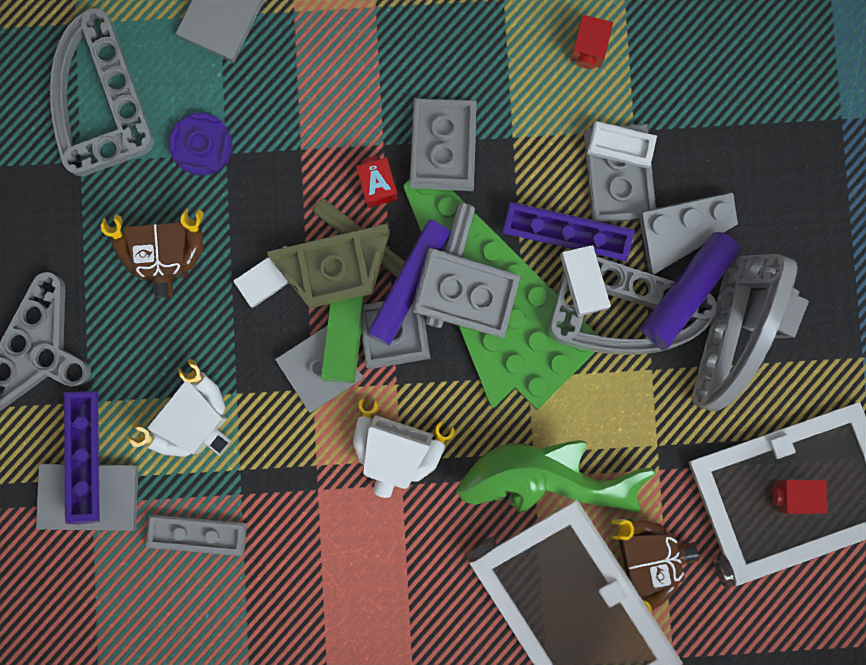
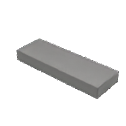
[146,514,247,556]

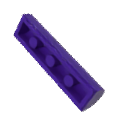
[503,201,635,261]
[367,219,450,346]
[639,232,741,350]
[64,391,100,525]

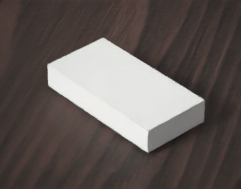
[587,121,657,168]
[560,245,611,316]
[234,246,289,308]

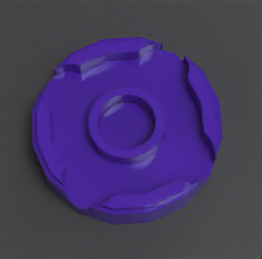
[169,112,232,176]

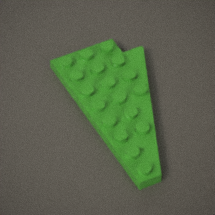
[403,179,598,410]

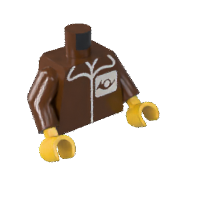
[101,208,204,298]
[611,518,699,614]

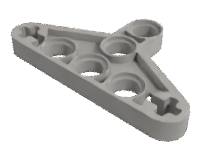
[0,272,91,411]

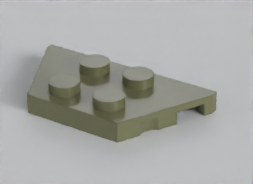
[267,224,390,308]

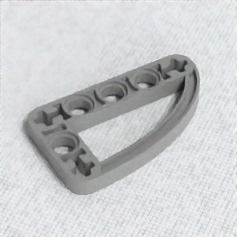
[50,8,154,177]
[692,254,797,411]
[548,257,717,355]

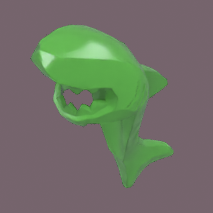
[457,440,656,513]

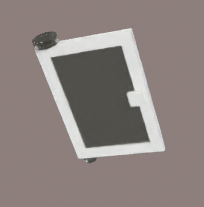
[688,402,866,589]
[465,500,683,665]

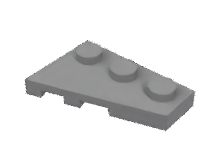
[639,192,738,275]

